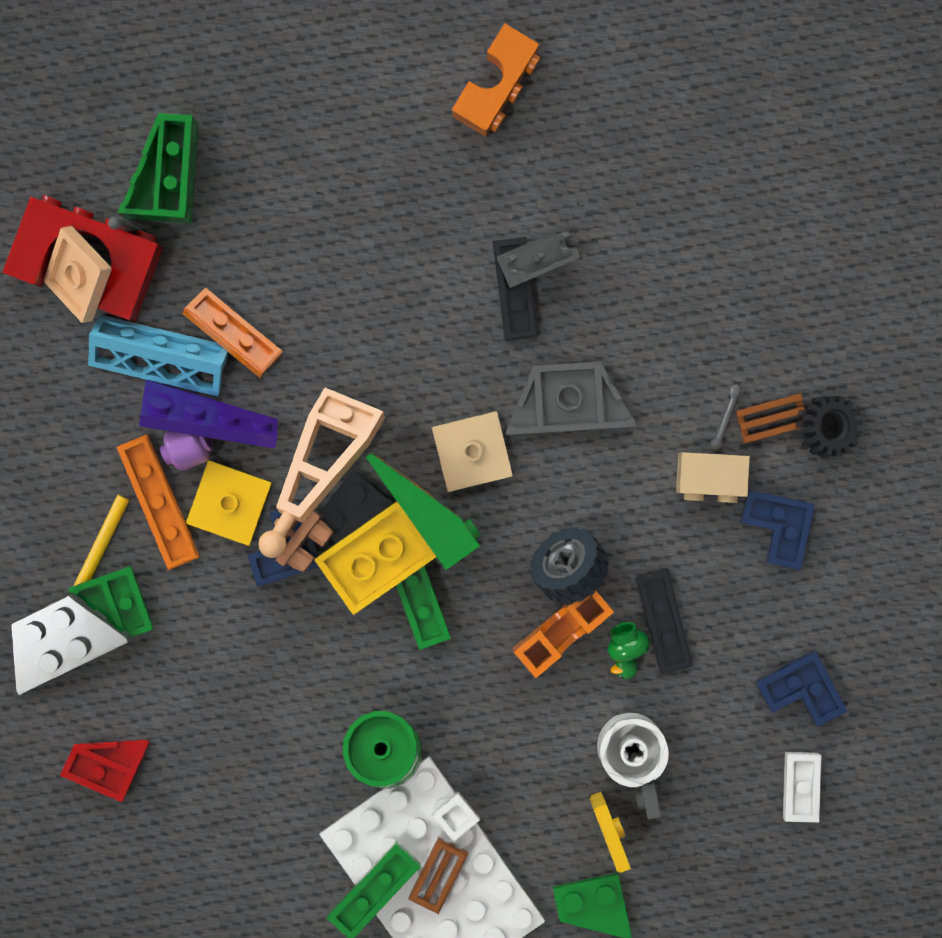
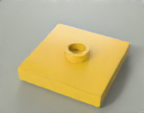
[186,460,272,546]
[590,792,631,873]

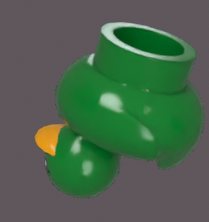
[607,622,649,680]

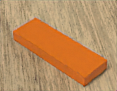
[183,288,283,378]

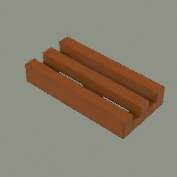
[735,393,806,443]
[408,836,468,914]

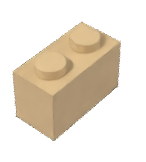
[676,452,750,503]

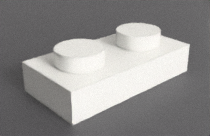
[783,752,821,823]

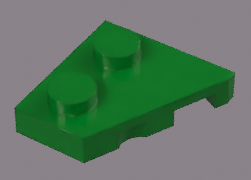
[68,565,154,637]
[552,872,632,938]

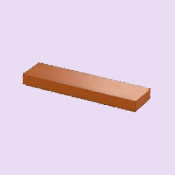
[116,434,200,570]

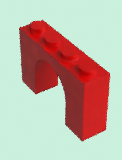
[2,195,163,323]

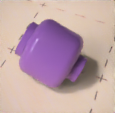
[160,431,214,471]

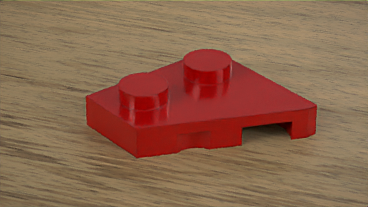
[60,740,150,802]

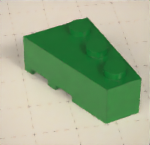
[117,113,199,224]

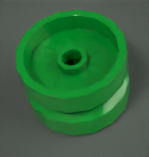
[343,711,422,789]

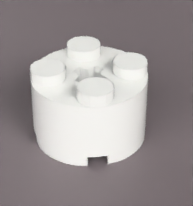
[597,713,669,787]

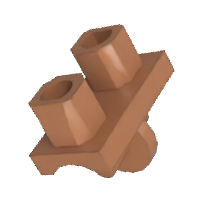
[274,510,334,572]

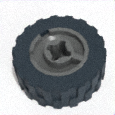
[530,527,609,605]

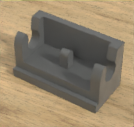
[497,231,580,288]

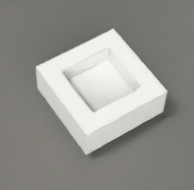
[432,792,480,842]

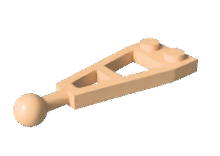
[259,388,385,558]

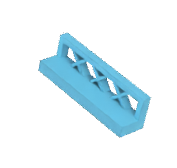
[88,315,229,396]

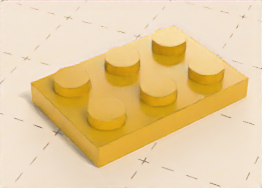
[314,502,436,615]

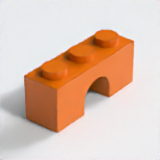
[451,23,541,137]
[513,590,614,678]

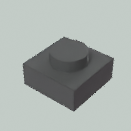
[634,780,661,820]

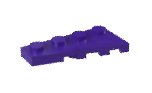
[139,380,278,448]

